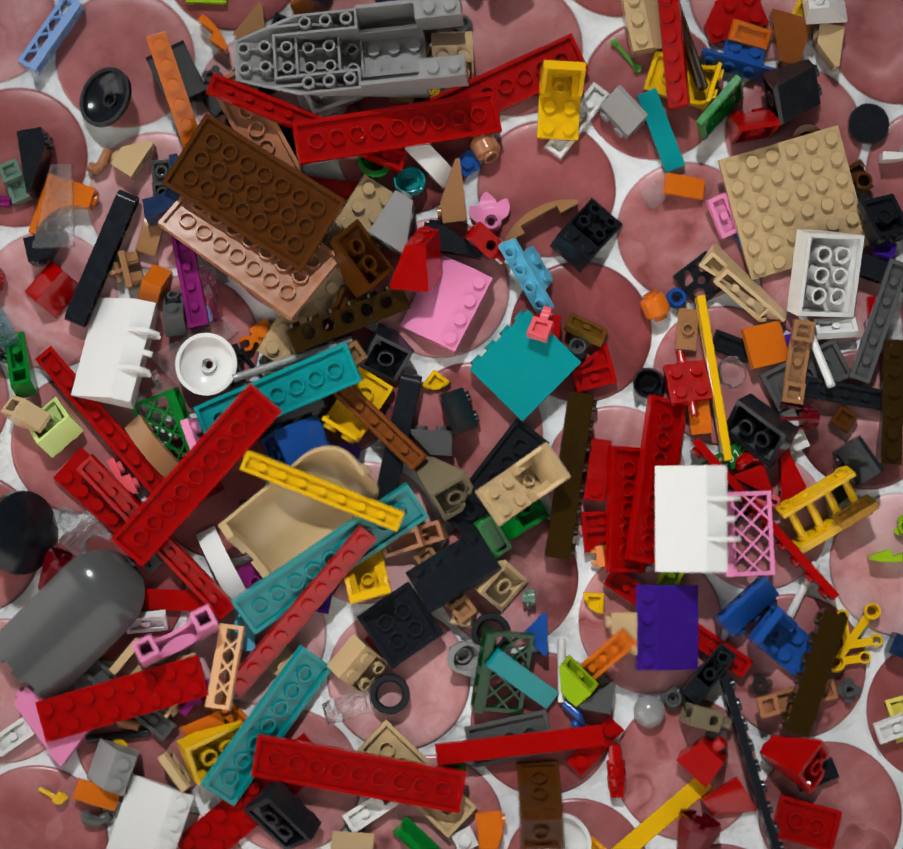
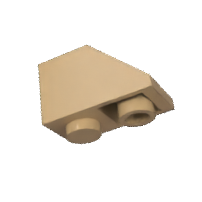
[0,395,52,433]

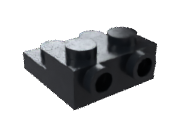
[857,193,903,247]

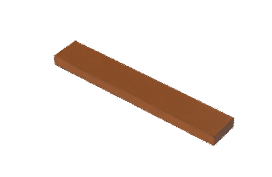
[333,385,427,471]

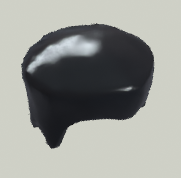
[633,367,666,399]

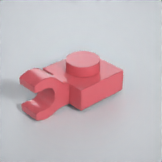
[527,306,554,343]

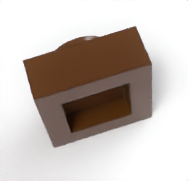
[828,404,858,433]

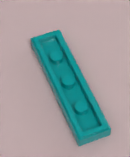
[636,88,685,173]
[485,648,559,709]

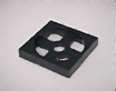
[672,251,722,306]

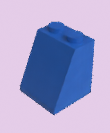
[261,415,333,466]

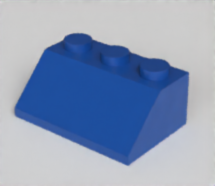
[713,576,779,637]

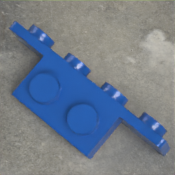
[699,39,776,83]

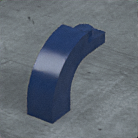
[142,153,181,226]

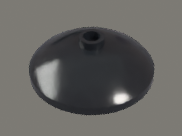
[80,67,132,127]

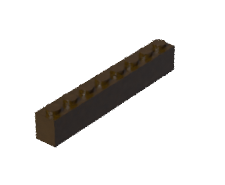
[544,391,597,560]

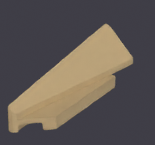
[699,243,787,322]

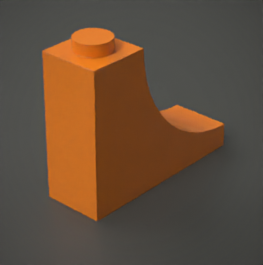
[28,173,100,235]

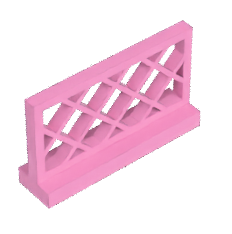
[722,491,775,577]

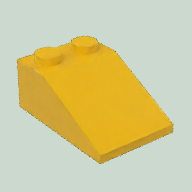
[176,721,242,785]

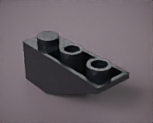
[679,643,737,705]

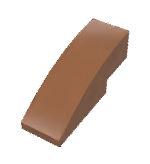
[382,518,449,558]

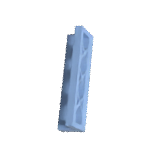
[18,0,85,75]

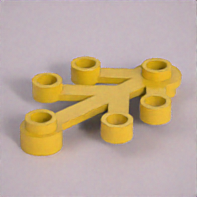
[831,603,883,673]

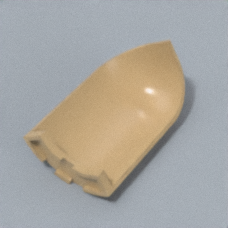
[218,446,378,578]

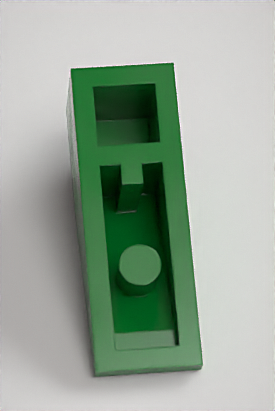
[4,331,38,398]

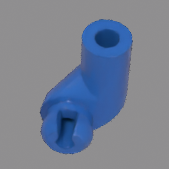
[562,700,585,727]

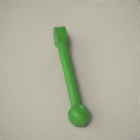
[611,39,641,73]

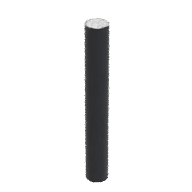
[86,728,150,743]

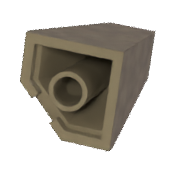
[415,455,473,521]

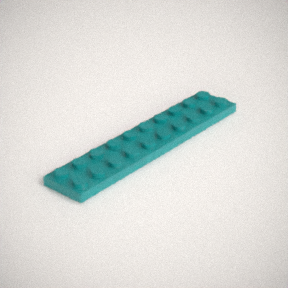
[231,482,429,635]

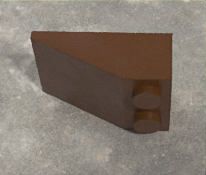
[331,219,394,298]

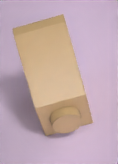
[812,23,845,71]
[110,141,156,180]

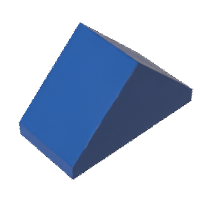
[524,613,548,655]

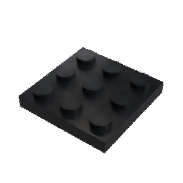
[357,581,444,669]

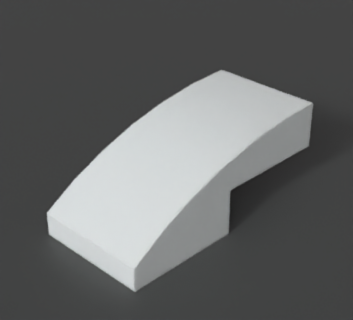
[878,146,903,163]

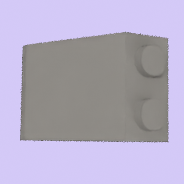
[369,190,415,257]

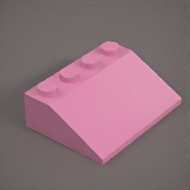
[400,255,493,354]

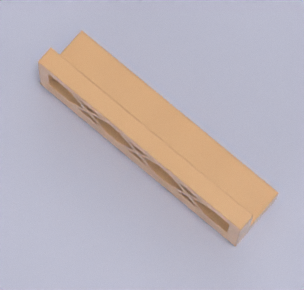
[205,623,246,711]

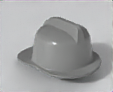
[447,641,480,678]

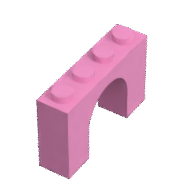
[131,604,219,670]

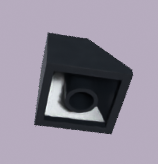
[358,323,414,384]

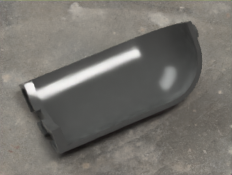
[0,549,145,699]

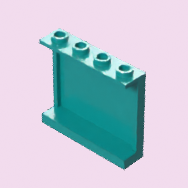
[470,310,581,422]

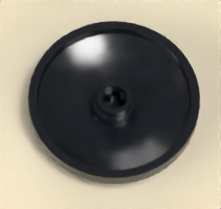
[0,490,57,575]

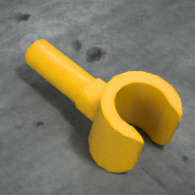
[38,787,69,805]

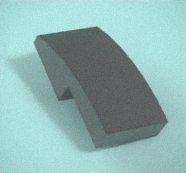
[150,159,171,197]

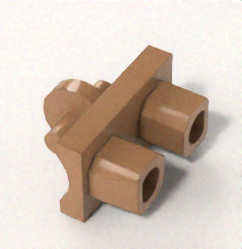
[109,250,144,290]

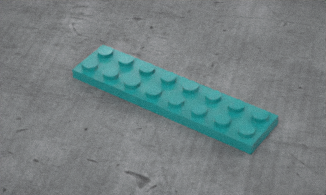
[193,342,363,434]
[200,645,331,806]

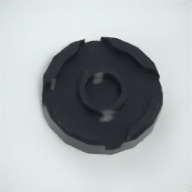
[848,103,889,145]

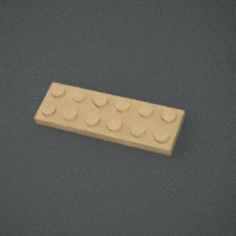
[357,719,477,838]

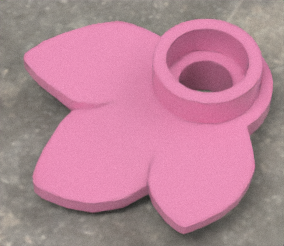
[469,192,510,232]

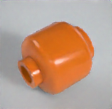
[640,290,670,322]

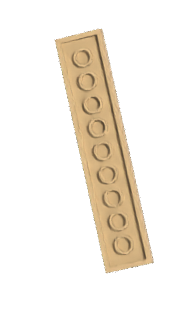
[256,174,393,368]

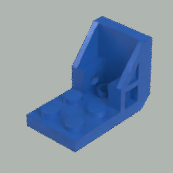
[747,605,809,677]

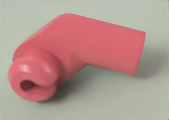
[752,495,781,510]

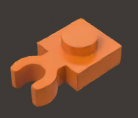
[239,318,271,352]

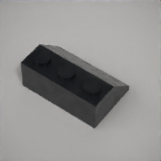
[727,393,799,468]
[243,781,322,849]

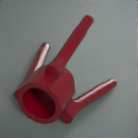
[779,401,820,430]

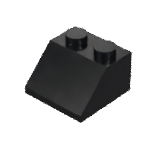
[439,387,480,436]
[832,436,884,486]

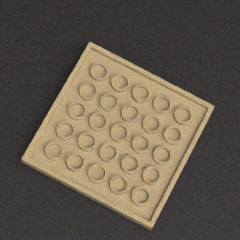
[718,125,869,280]

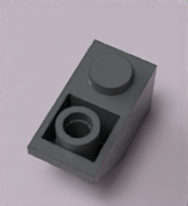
[162,290,187,337]
[411,426,453,457]

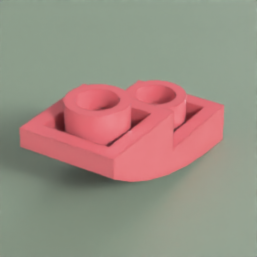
[106,458,142,495]

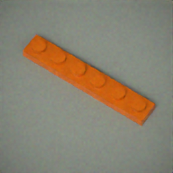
[146,31,198,148]

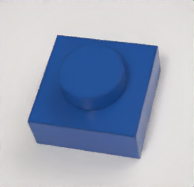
[453,149,482,178]

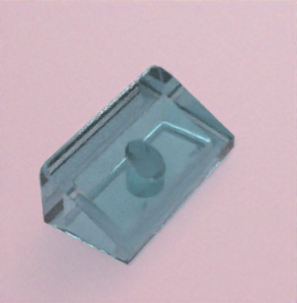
[0,307,19,347]

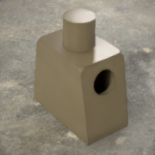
[678,701,732,733]

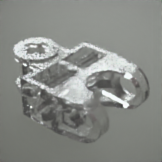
[53,507,113,557]

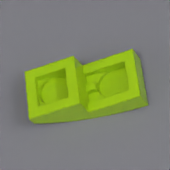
[867,549,903,562]

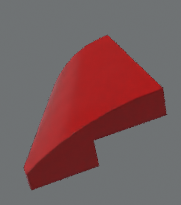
[700,776,757,816]

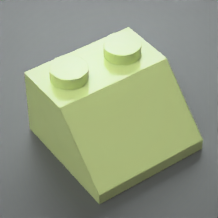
[28,396,84,458]

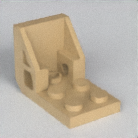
[475,442,571,526]

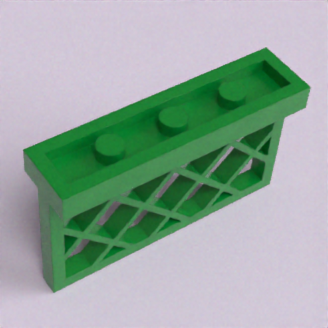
[132,387,191,461]
[392,816,442,849]

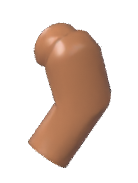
[87,148,113,175]
[117,718,141,731]

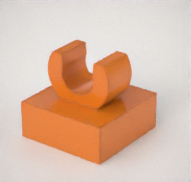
[589,545,606,567]

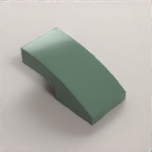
[0,158,33,207]

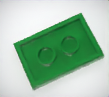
[696,75,744,140]

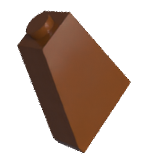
[769,9,811,67]

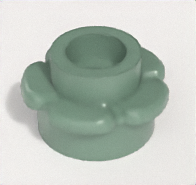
[522,587,536,608]

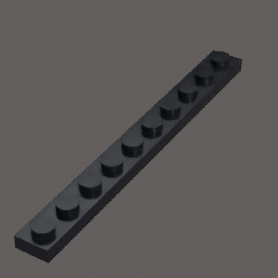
[719,674,785,849]

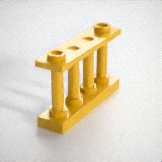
[775,465,858,554]

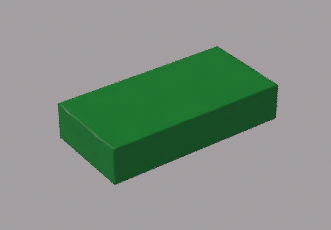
[473,513,512,558]

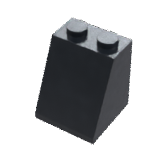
[146,40,208,105]
[761,59,822,125]

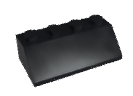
[405,529,502,613]

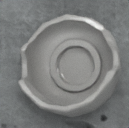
[634,695,665,729]

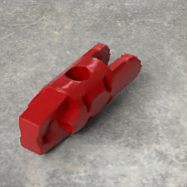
[606,743,626,798]

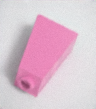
[14,685,90,766]

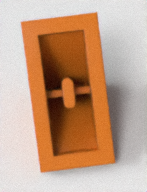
[138,264,173,307]

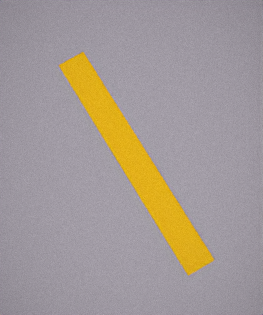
[612,778,712,849]

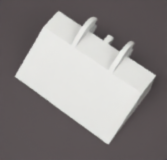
[71,298,161,409]
[655,465,741,572]

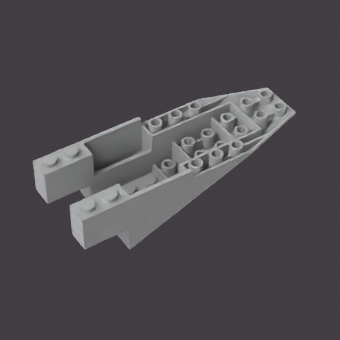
[234,0,469,98]

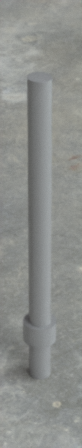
[232,336,353,383]

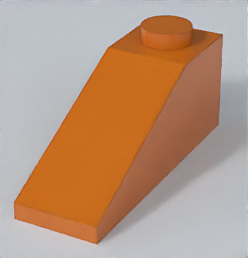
[475,808,506,849]

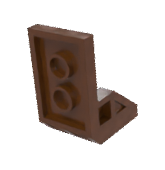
[517,760,563,849]

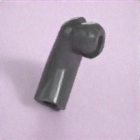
[80,810,113,828]

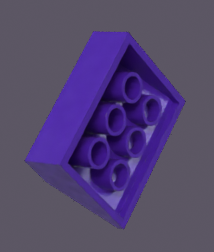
[635,585,698,670]

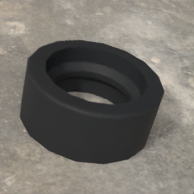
[471,613,511,651]
[370,674,410,715]

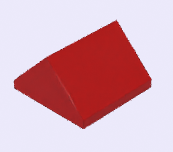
[24,260,78,318]

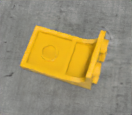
[643,51,724,110]
[321,366,394,444]

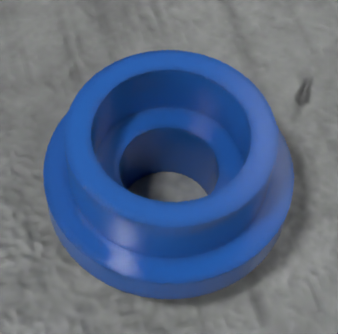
[666,288,687,309]

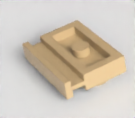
[157,749,195,793]

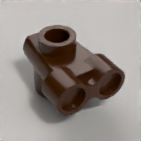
[849,159,874,195]

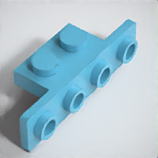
[498,238,555,314]

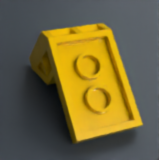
[536,60,586,141]
[345,550,393,604]

